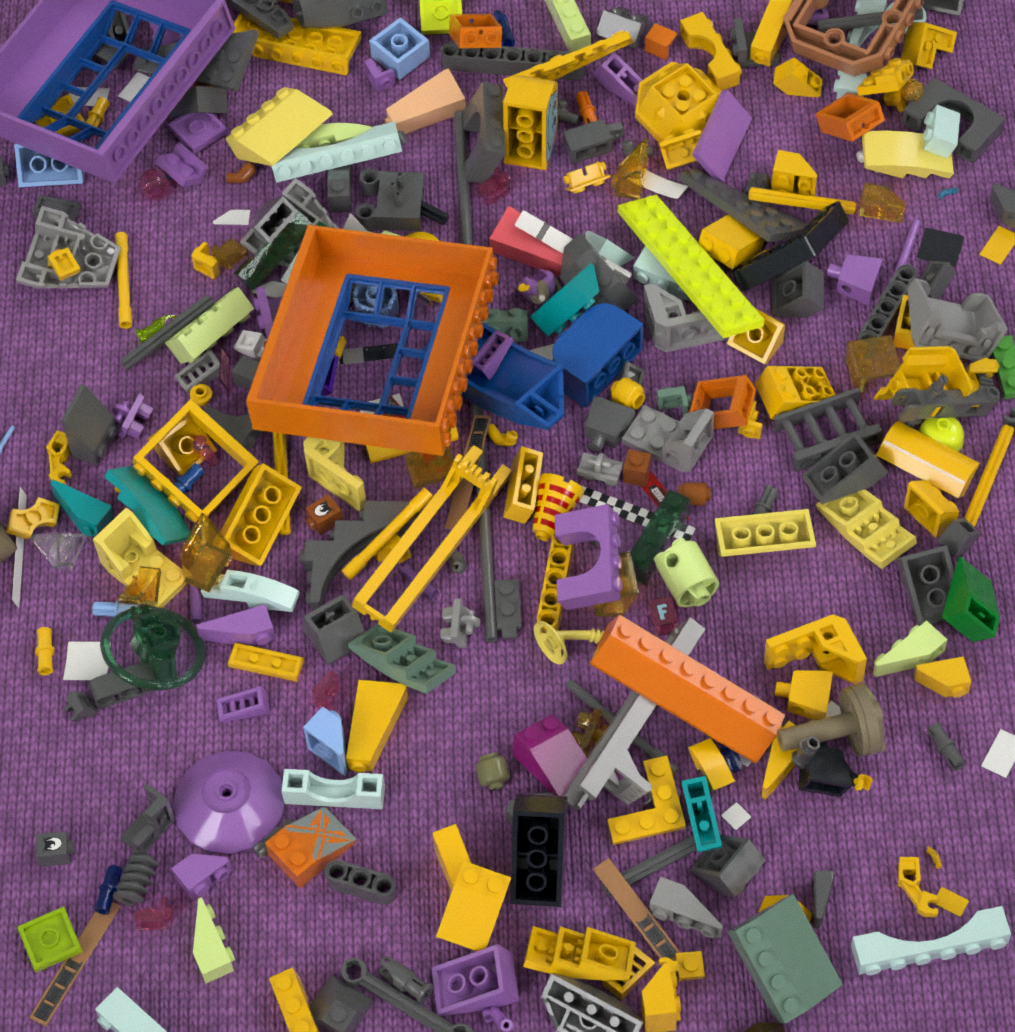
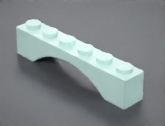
[833,0,887,100]
[272,121,402,183]
[851,906,1011,975]

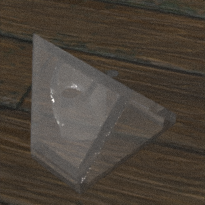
[30,532,87,570]

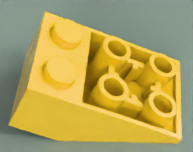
[754,366,835,419]

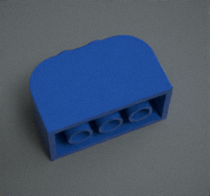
[552,303,643,408]

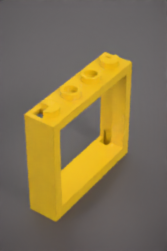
[132,399,259,526]

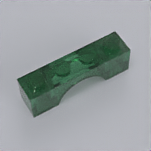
[233,211,313,290]
[624,489,690,585]

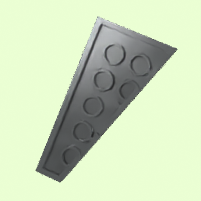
[225,0,294,39]
[133,30,259,92]
[678,168,807,242]

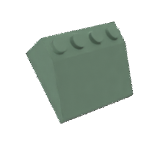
[727,893,843,1024]

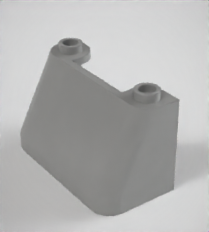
[908,278,1008,361]

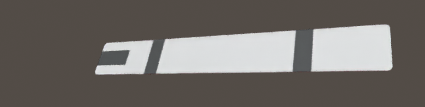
[515,211,632,284]

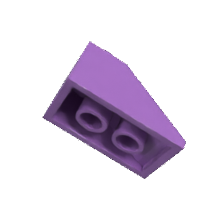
[431,944,519,1016]

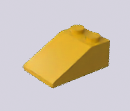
[436,861,511,951]

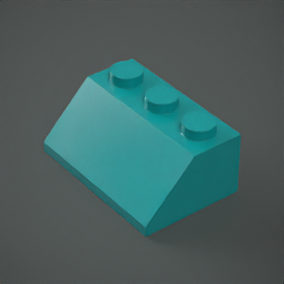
[530,263,599,336]

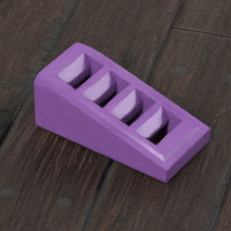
[472,330,513,381]
[216,686,270,722]

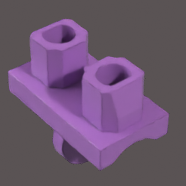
[112,394,153,438]

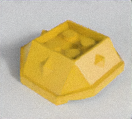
[635,61,721,143]

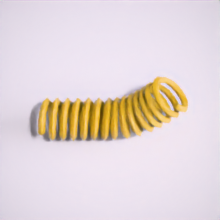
[926,846,942,869]

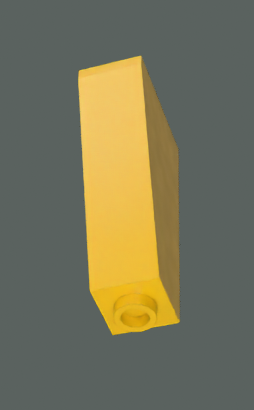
[750,0,793,67]
[346,680,408,773]
[432,824,471,892]

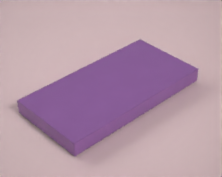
[692,89,752,182]

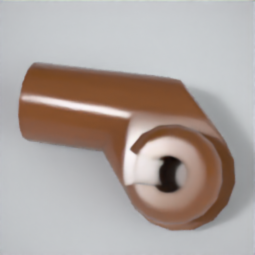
[226,162,256,183]

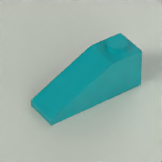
[50,479,114,537]
[681,776,722,853]

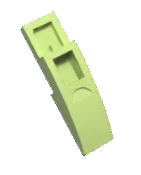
[294,123,373,148]

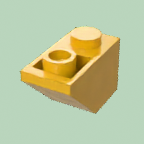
[773,57,823,98]

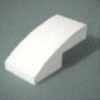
[234,330,268,360]

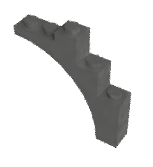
[300,501,422,612]

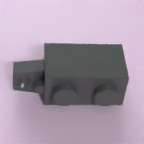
[563,119,624,164]

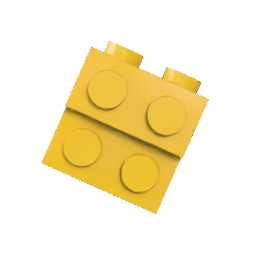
[857,58,914,96]

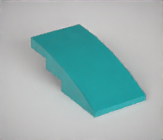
[104,465,193,546]

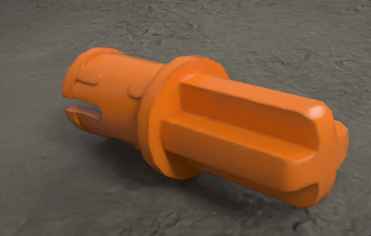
[576,91,597,125]

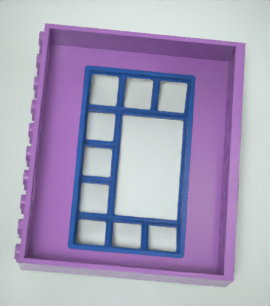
[0,0,236,183]

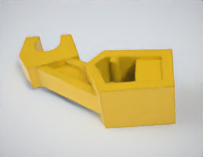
[46,430,72,485]
[897,857,938,917]

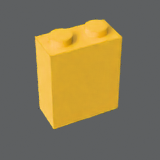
[698,214,765,269]

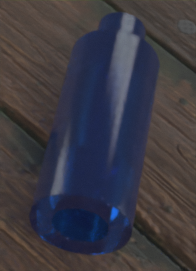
[493,10,515,47]

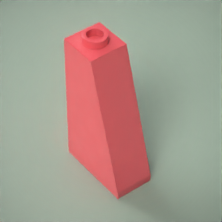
[489,206,563,277]

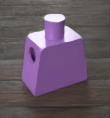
[827,255,883,305]

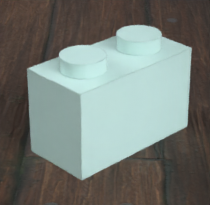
[923,105,960,158]

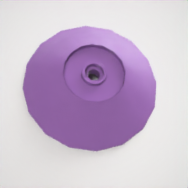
[173,751,285,854]

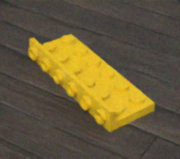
[233,13,362,75]

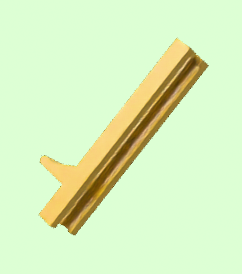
[352,445,512,633]

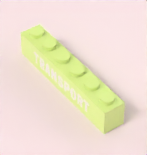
[544,0,591,52]

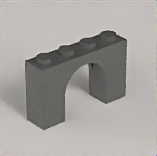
[902,77,1005,164]
[463,81,505,185]
[203,355,264,451]

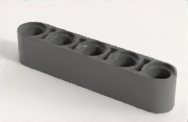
[856,264,917,359]

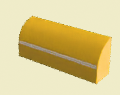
[876,421,980,498]

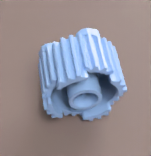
[353,284,399,328]

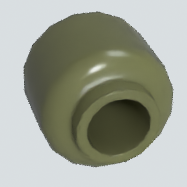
[475,752,510,791]

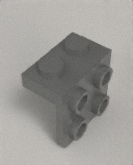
[729,18,779,67]

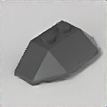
[560,232,639,311]
[541,973,644,1032]

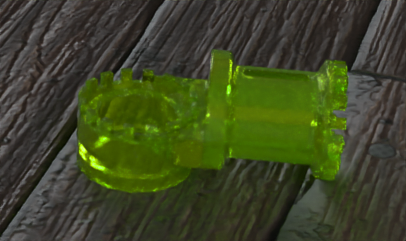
[135,314,177,344]

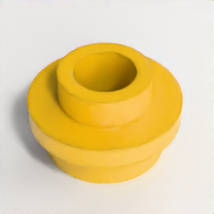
[190,384,212,406]

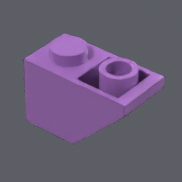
[171,854,233,900]

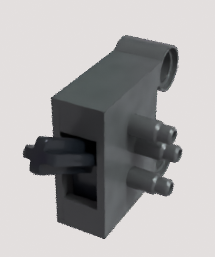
[356,168,449,232]

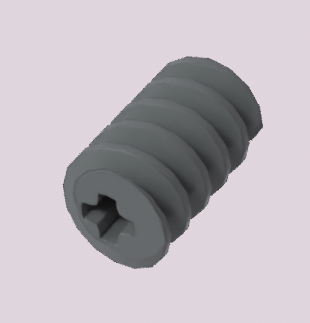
[113,849,160,907]

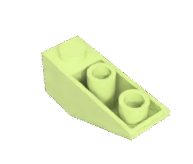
[873,621,947,677]
[193,897,235,983]

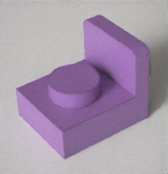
[364,58,395,92]

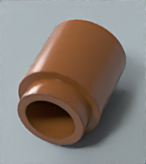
[678,482,711,506]

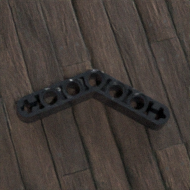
[731,201,850,291]

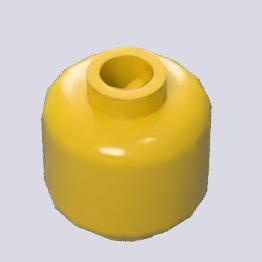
[610,377,645,410]

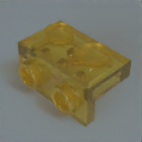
[405,446,454,489]

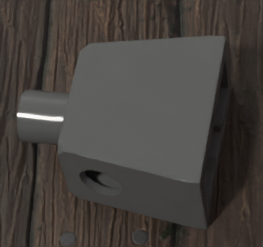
[585,395,635,452]

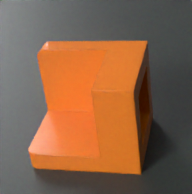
[645,23,677,60]

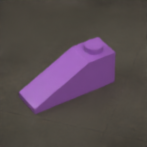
[592,52,642,106]
[196,604,275,646]

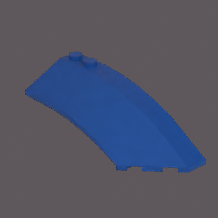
[421,322,564,430]

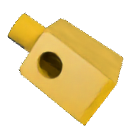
[775,670,833,720]

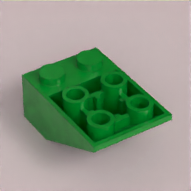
[942,557,1000,642]

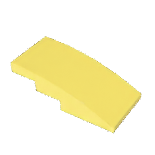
[862,131,954,179]
[815,489,917,569]

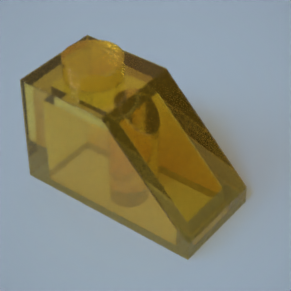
[859,183,906,223]

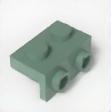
[483,308,528,342]

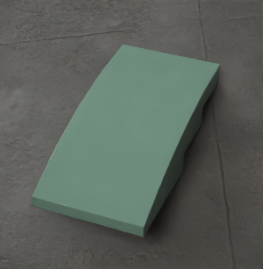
[348,624,456,694]

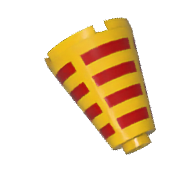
[532,473,585,541]

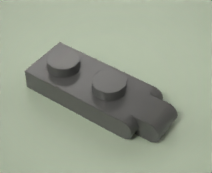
[494,579,521,639]

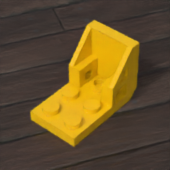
[764,614,867,685]

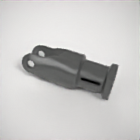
[379,956,434,1004]

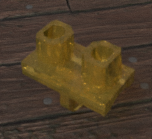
[571,709,608,758]

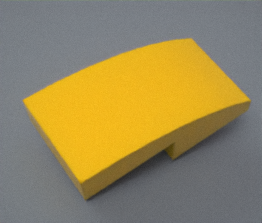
[688,738,735,792]

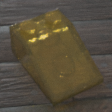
[180,513,233,592]

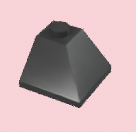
[309,975,374,1032]

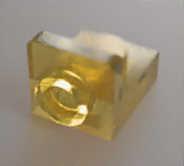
[211,238,247,270]

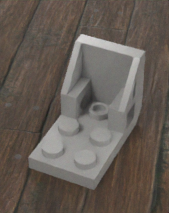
[644,283,730,352]
[622,405,714,472]

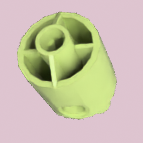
[654,538,719,608]

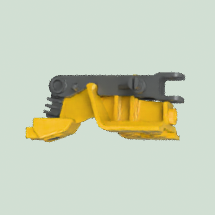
[874,346,1000,428]

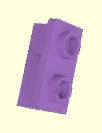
[155,143,207,187]

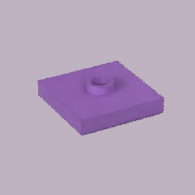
[167,113,228,154]

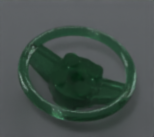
[100,604,205,691]

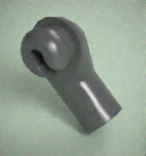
[558,98,580,125]
[621,140,653,160]
[447,551,466,574]

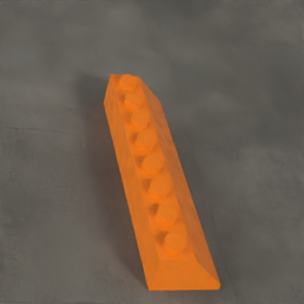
[589,615,785,764]

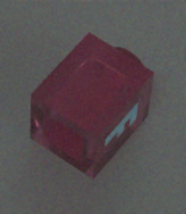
[648,596,679,637]

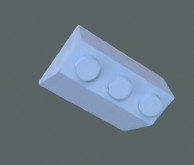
[14,141,84,187]

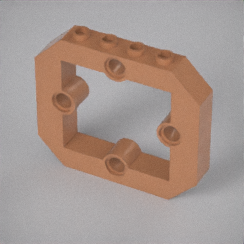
[783,0,924,77]

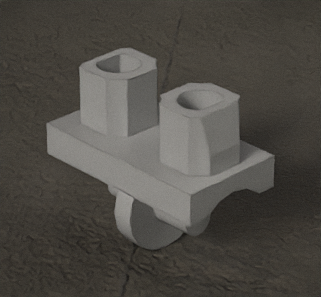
[577,452,623,486]
[440,599,480,648]

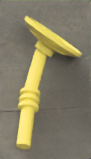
[534,621,604,665]

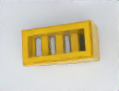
[602,947,655,1001]

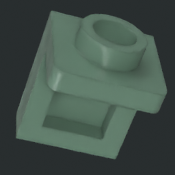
[657,386,692,416]

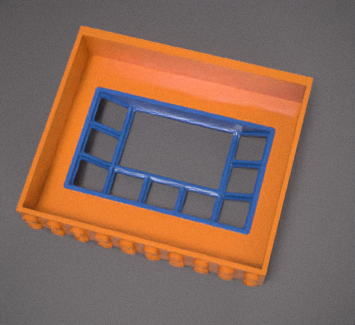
[246,225,499,456]

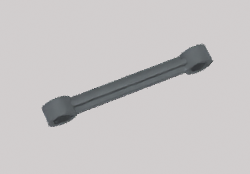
[341,958,473,1032]

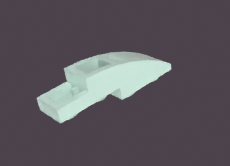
[201,570,300,612]

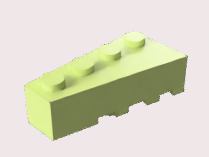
[165,287,255,364]

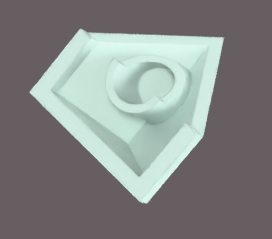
[585,231,635,267]

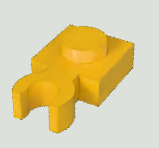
[658,951,705,981]

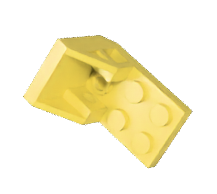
[303,437,366,512]
[93,508,191,612]

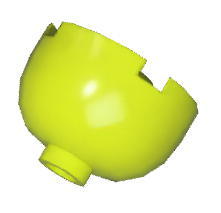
[919,417,964,452]

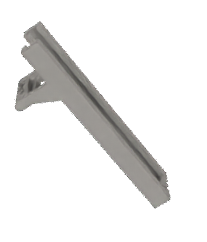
[563,617,705,811]

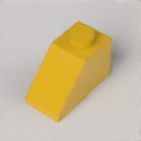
[914,656,971,698]

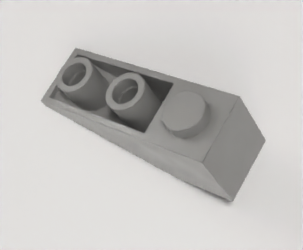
[649,877,723,939]

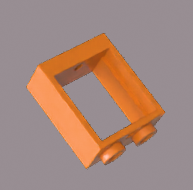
[449,14,502,48]
[815,93,885,142]
[688,375,756,430]

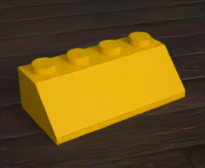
[213,463,302,567]

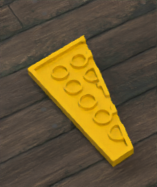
[503,30,634,88]

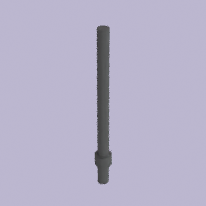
[565,679,679,776]

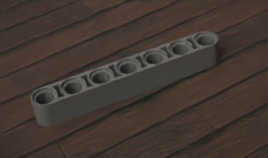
[440,42,586,81]

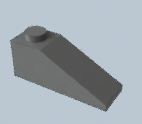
[327,164,352,213]

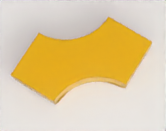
[6,497,60,540]

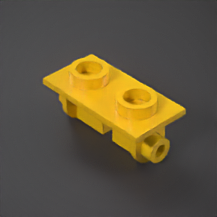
[563,161,611,194]

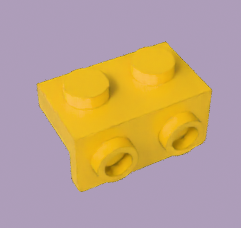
[659,128,702,171]

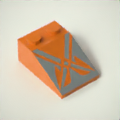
[265,806,357,888]

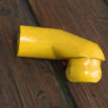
[487,424,518,447]

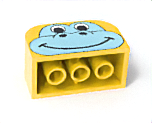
[503,75,558,170]

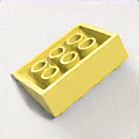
[225,87,333,166]

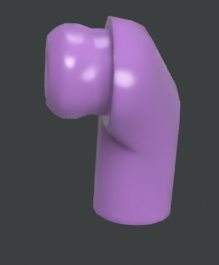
[482,1006,513,1032]

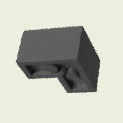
[168,86,228,117]
[120,784,175,853]

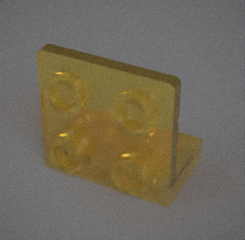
[845,335,900,394]

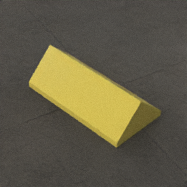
[715,509,816,557]

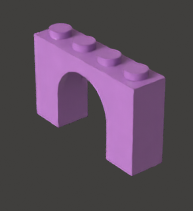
[555,504,622,610]

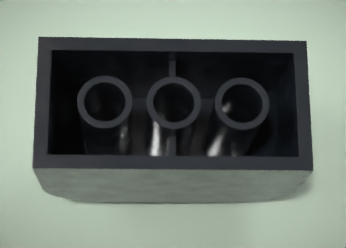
[510,794,568,907]

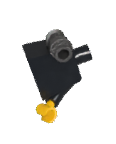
[792,736,873,797]

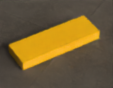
[228,643,304,682]

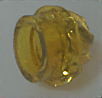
[902,80,924,101]

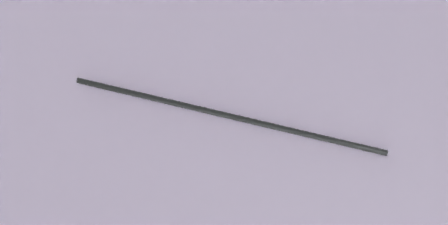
[454,110,498,643]

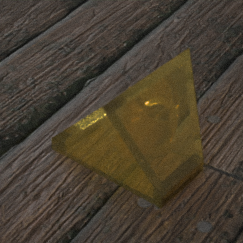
[116,566,161,605]

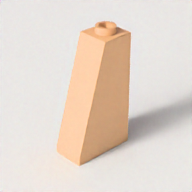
[384,68,466,134]

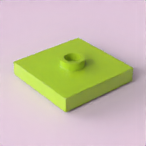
[17,906,83,973]

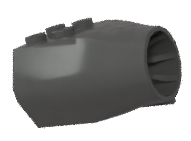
[291,0,388,29]

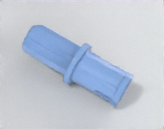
[92,600,141,619]

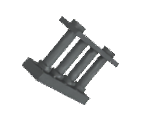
[773,387,882,472]

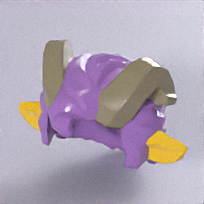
[514,268,562,304]

